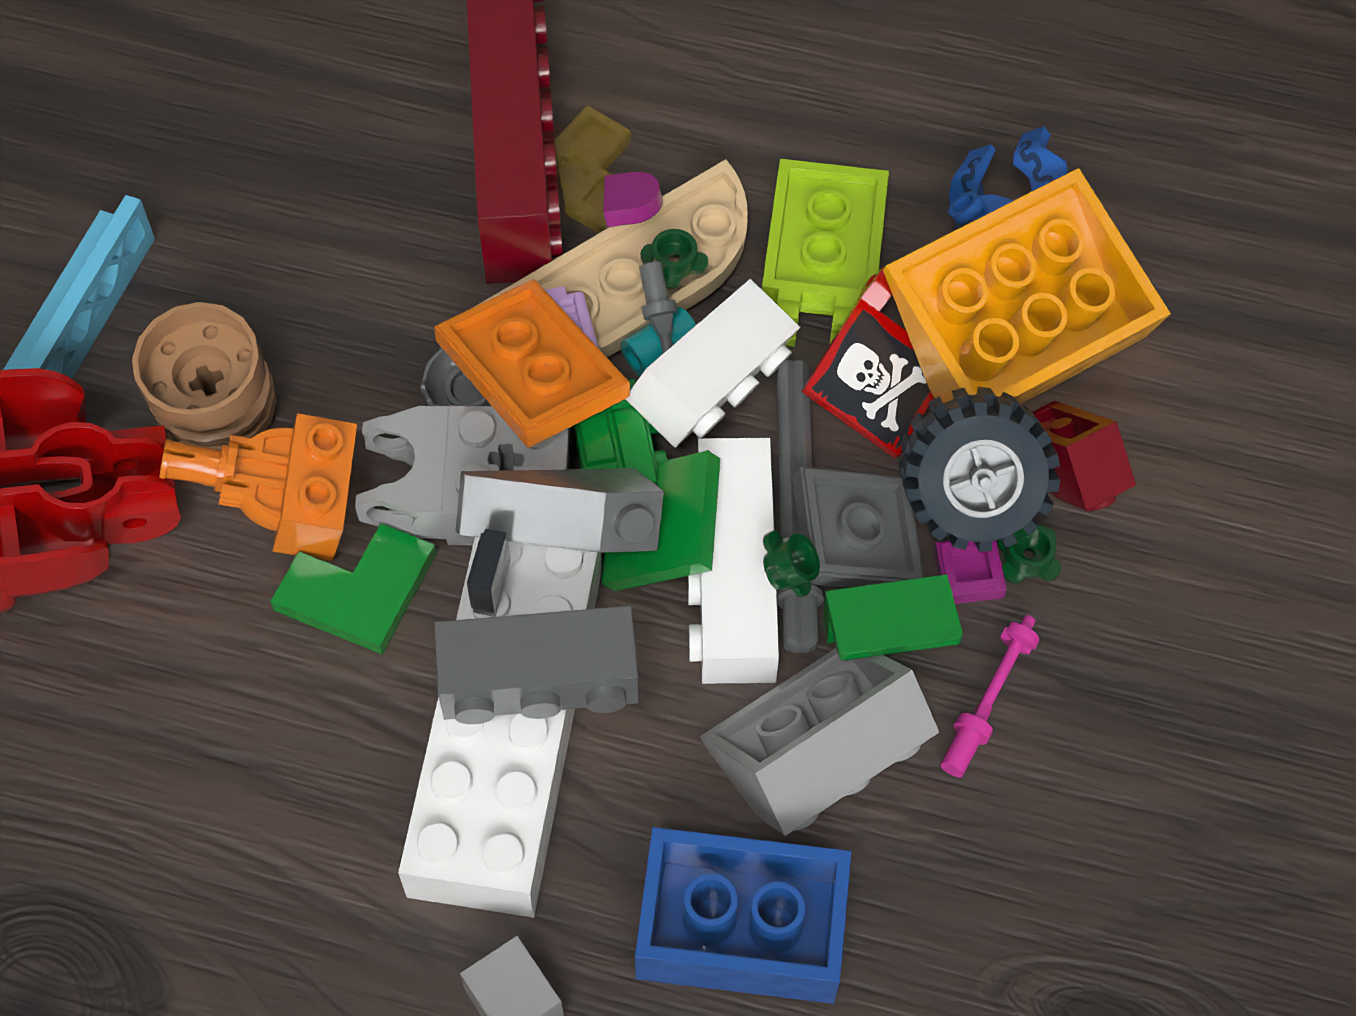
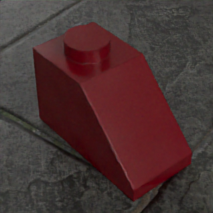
[1032,400,1136,511]

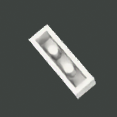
[626,279,800,448]

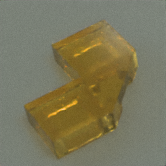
[555,105,631,234]

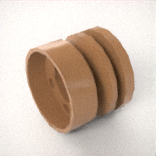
[132,302,277,450]

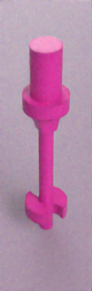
[940,615,1040,778]

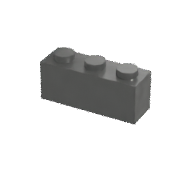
[435,606,639,724]

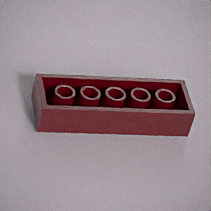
[466,0,563,284]

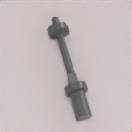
[639,262,677,354]

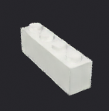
[688,438,779,684]

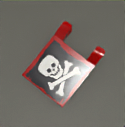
[801,266,934,459]

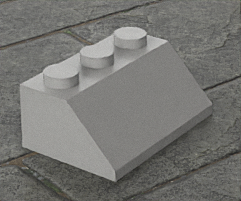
[700,648,939,836]

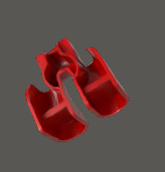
[0,368,181,613]

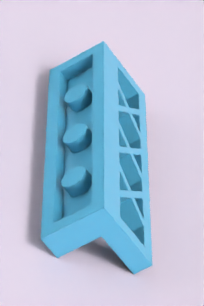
[3,195,155,379]

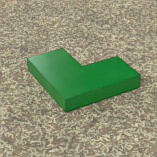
[601,450,721,592]
[270,523,437,655]

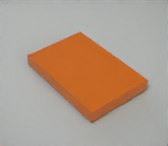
[434,279,630,448]

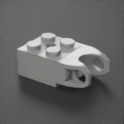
[355,406,571,545]

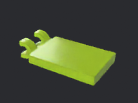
[762,159,889,347]

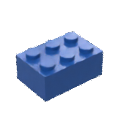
[635,827,852,1004]

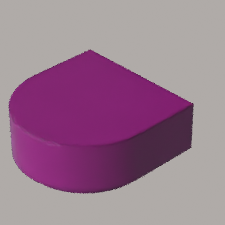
[603,172,663,227]

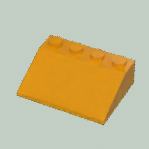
[883,168,1171,405]

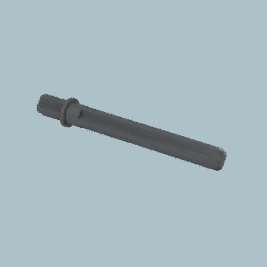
[776,359,824,654]

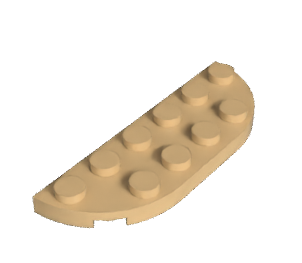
[473,159,748,357]

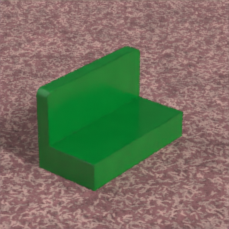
[823,574,963,661]

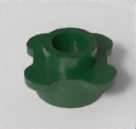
[640,229,708,289]
[996,525,1062,584]
[763,531,820,597]

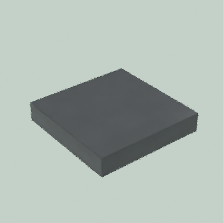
[792,467,924,588]

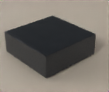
[467,529,511,617]

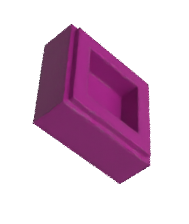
[933,540,1007,604]

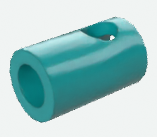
[620,307,696,377]

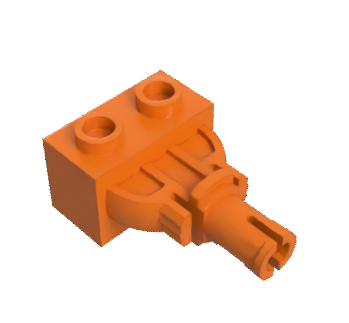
[159,413,357,561]

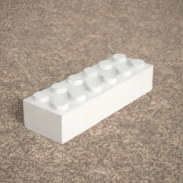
[398,537,602,918]

